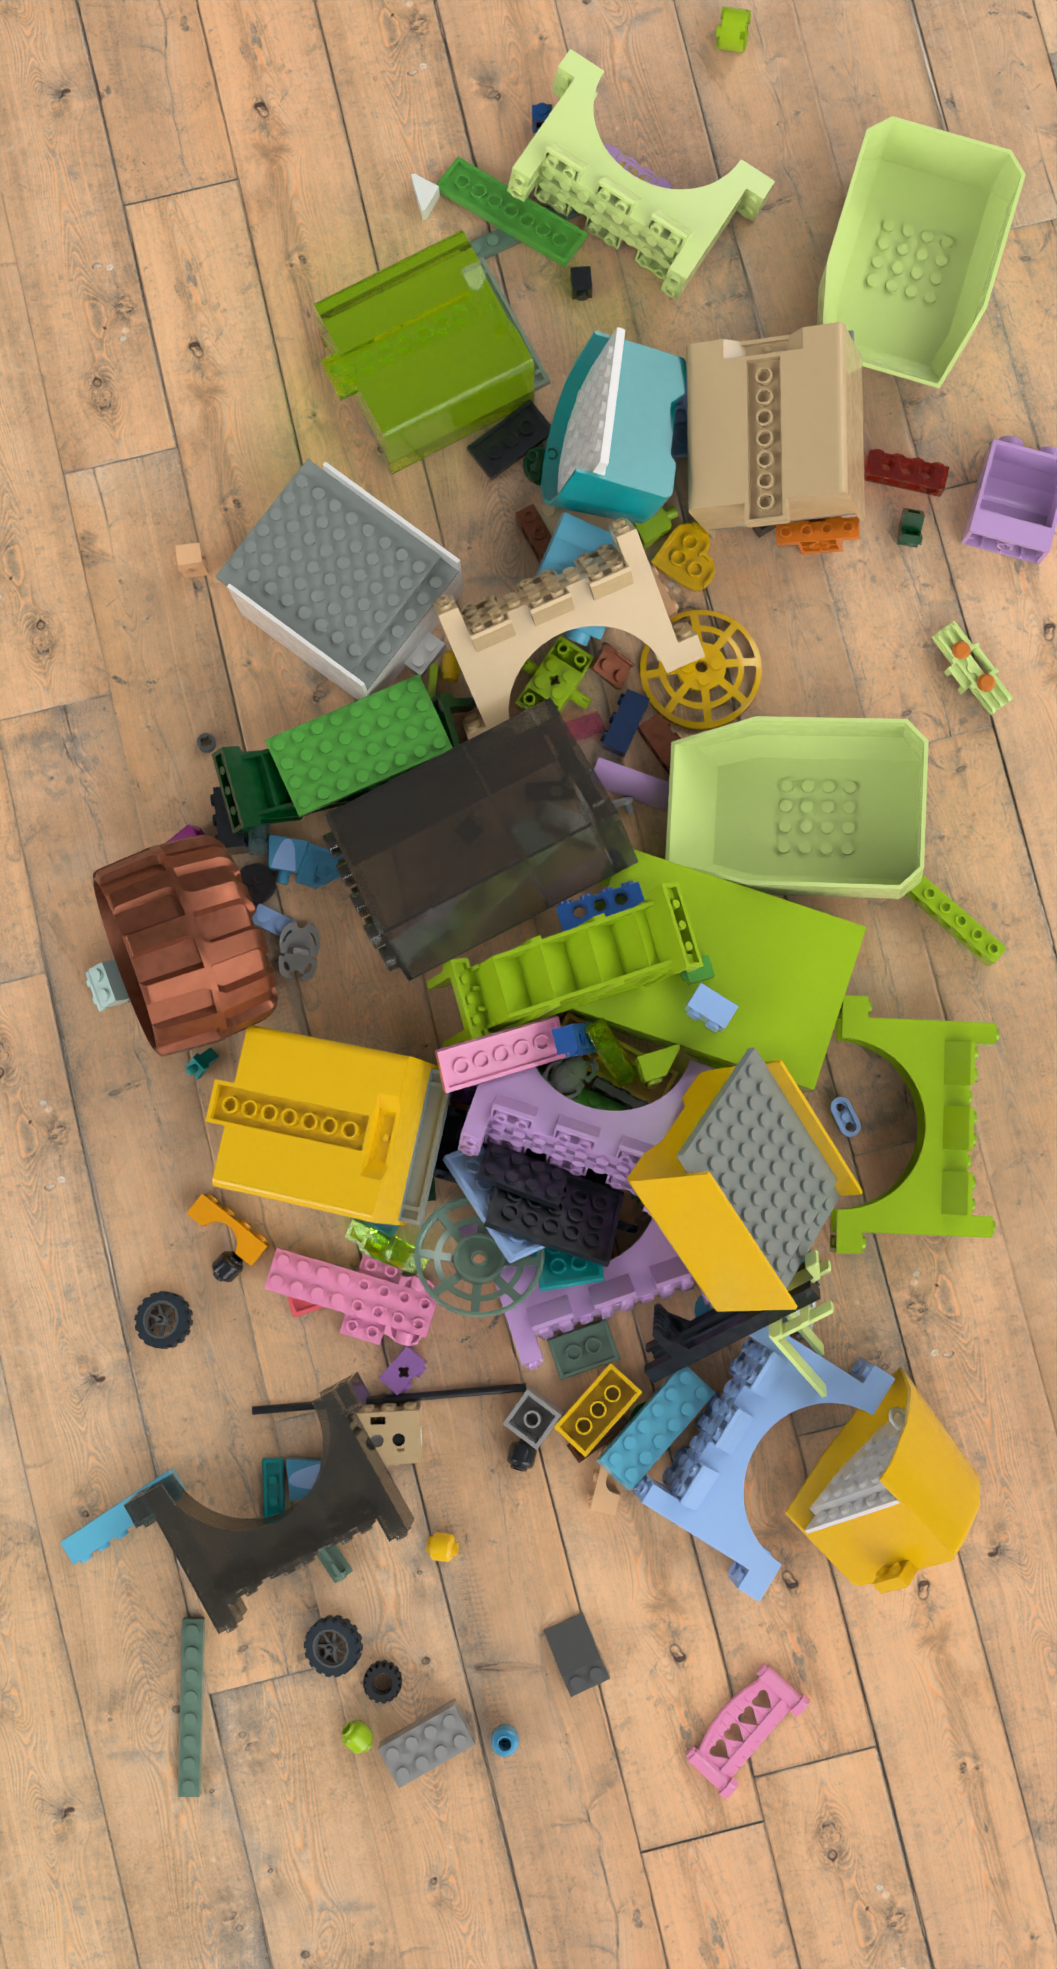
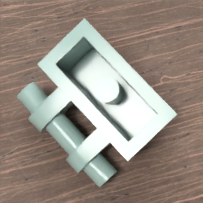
[85,960,130,1012]

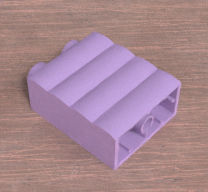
[961,436,1057,564]

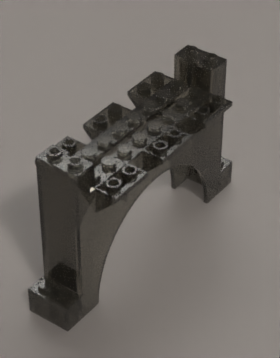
[124,1372,415,1634]

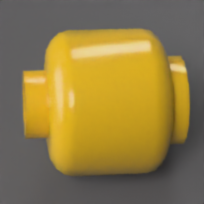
[426,1532,459,1562]

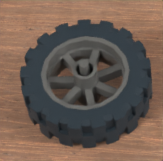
[134,1291,193,1349]
[304,1615,363,1677]

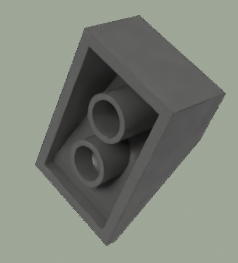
[544,1612,610,1697]

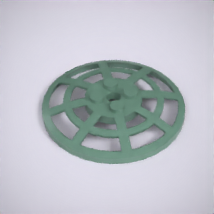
[414,1196,544,1317]

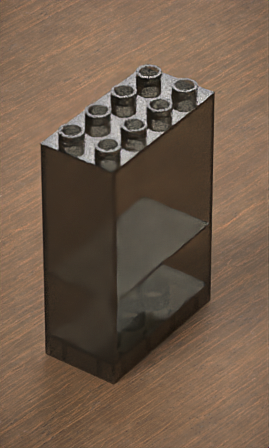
[323,697,638,981]

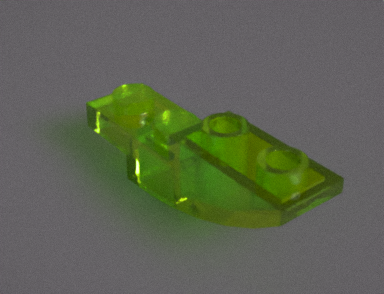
[585,1017,640,1087]
[345,1218,428,1274]

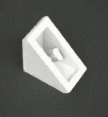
[411,173,440,221]

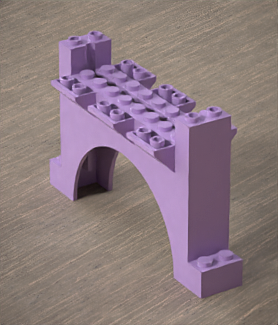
[458,1060,716,1215]
[458,1216,713,1370]

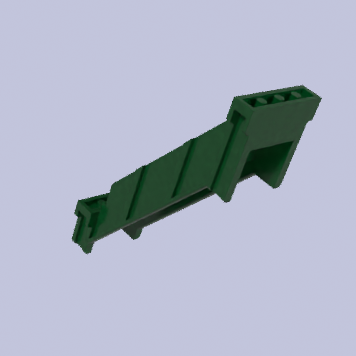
[212,693,496,834]

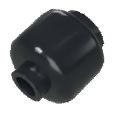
[212,1251,243,1282]
[507,1438,537,1472]

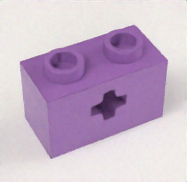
[379,1346,427,1396]

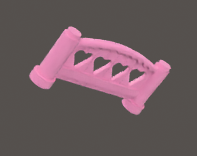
[685,1663,810,1800]

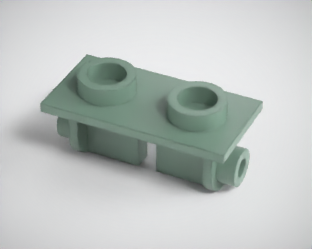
[312,1535,353,1583]

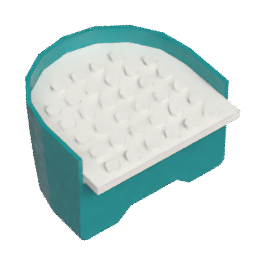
[541,327,687,524]

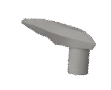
[595,797,635,815]

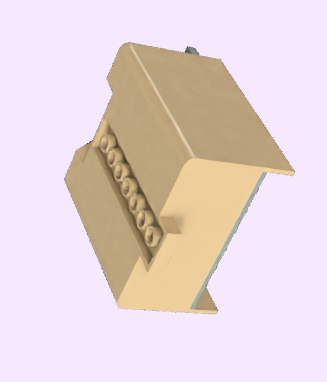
[686,322,865,538]

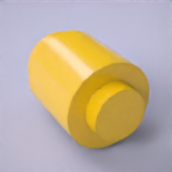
[440,651,461,682]

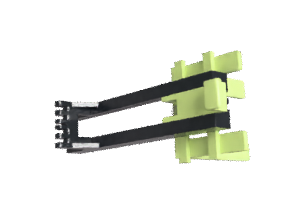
[644,1250,834,1398]

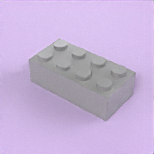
[378,1699,476,1788]

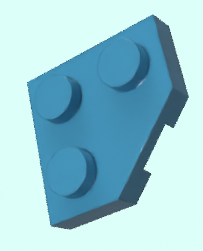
[296,843,349,889]

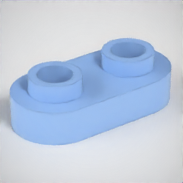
[829,1097,861,1137]

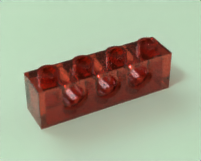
[864,449,949,497]

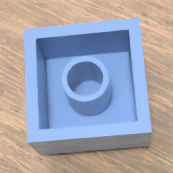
[684,983,739,1033]

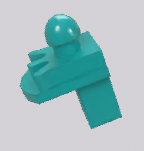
[185,1047,219,1080]

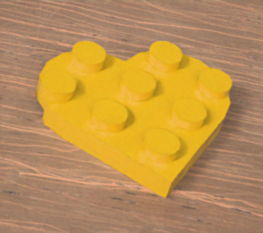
[650,522,715,592]

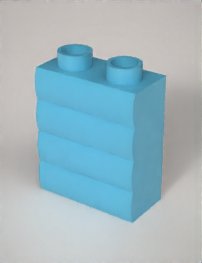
[534,512,615,646]

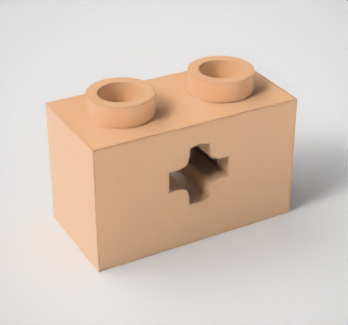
[173,542,209,578]

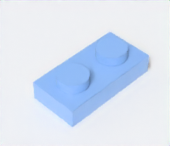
[252,903,297,939]

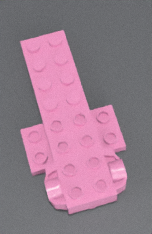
[264,1247,439,1346]

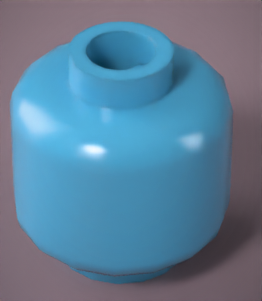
[491,1724,519,1757]

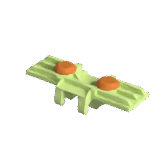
[931,621,1014,716]

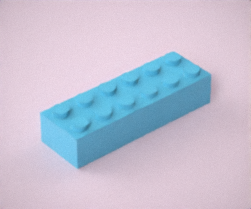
[596,1366,715,1490]

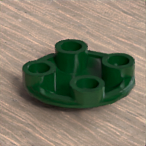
[523,446,558,486]

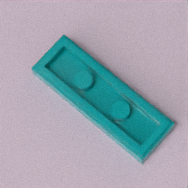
[262,1457,286,1524]

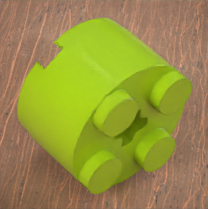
[716,6,751,53]

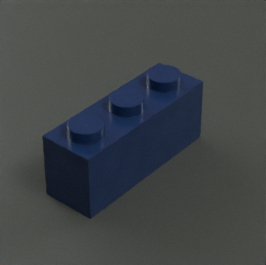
[600,689,650,758]

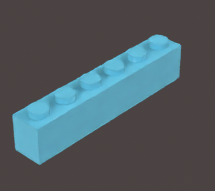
[60,1468,186,1565]

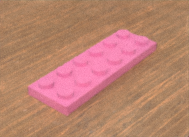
[435,1015,566,1093]

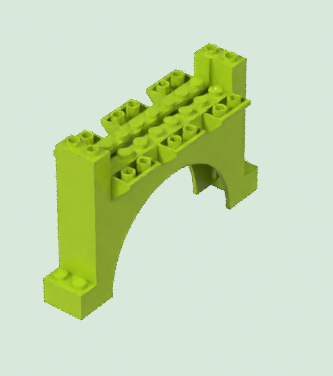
[830,995,1000,1254]

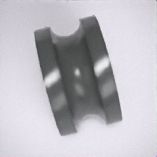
[197,733,216,753]

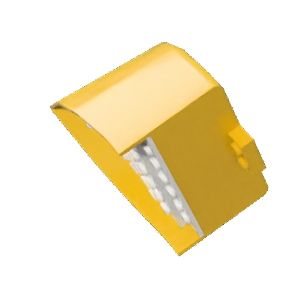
[784,1367,981,1594]

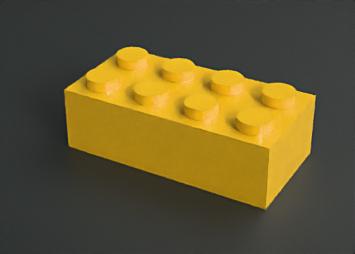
[554,1363,643,1457]

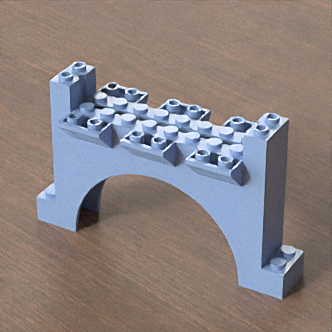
[633,1325,895,1602]

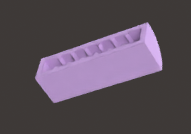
[590,757,669,812]

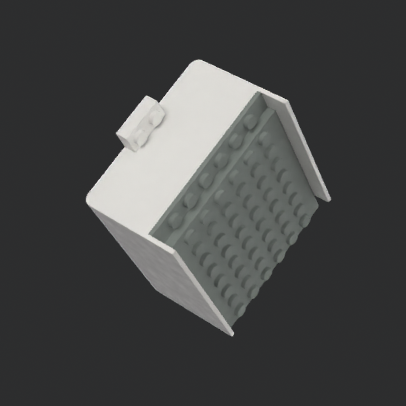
[215,459,464,700]

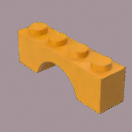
[186,1193,270,1266]

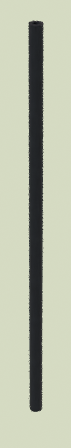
[252,1383,526,1415]

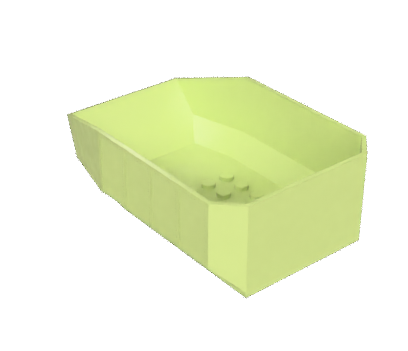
[817,116,1026,388]
[665,716,929,899]

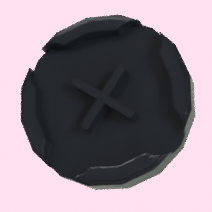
[240,863,276,904]

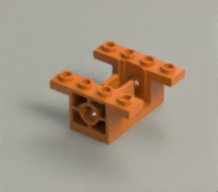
[776,516,860,555]

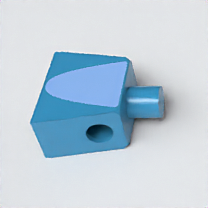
[269,835,309,885]
[286,1457,337,1501]

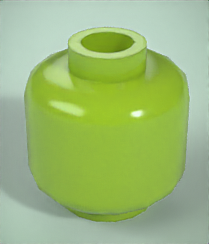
[341,1720,373,1754]

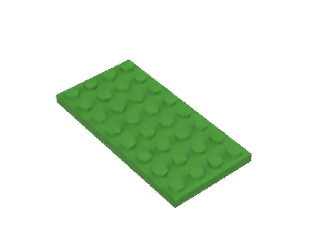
[265,674,453,818]

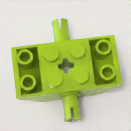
[515,636,594,726]

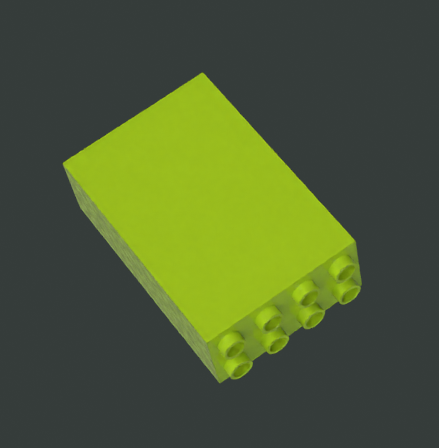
[566,845,867,1094]

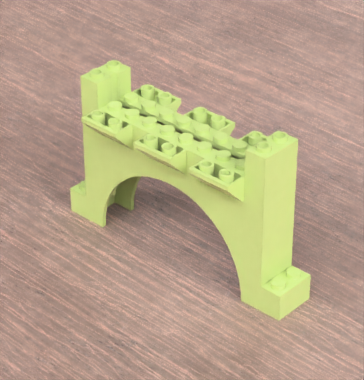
[507,49,775,300]

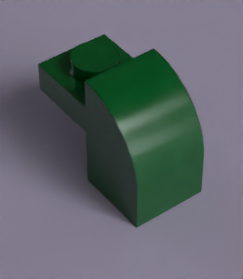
[897,508,925,548]

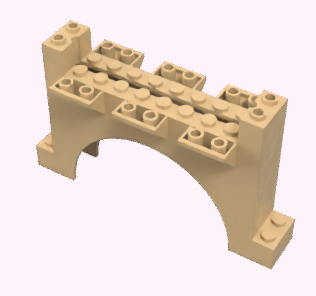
[433,518,705,757]

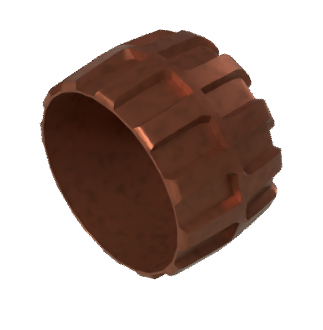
[93,835,278,1056]

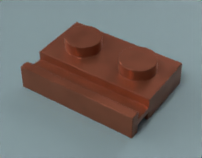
[589,642,634,690]

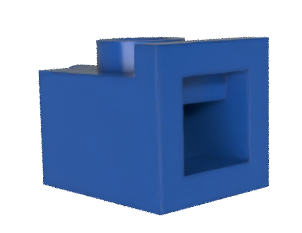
[532,102,552,133]

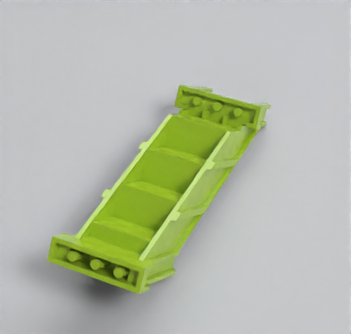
[427,882,704,1047]

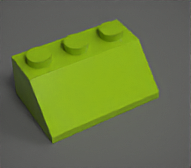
[634,1044,680,1087]

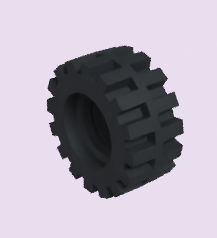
[363,1660,402,1704]

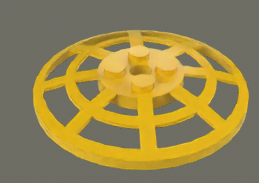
[640,610,762,730]

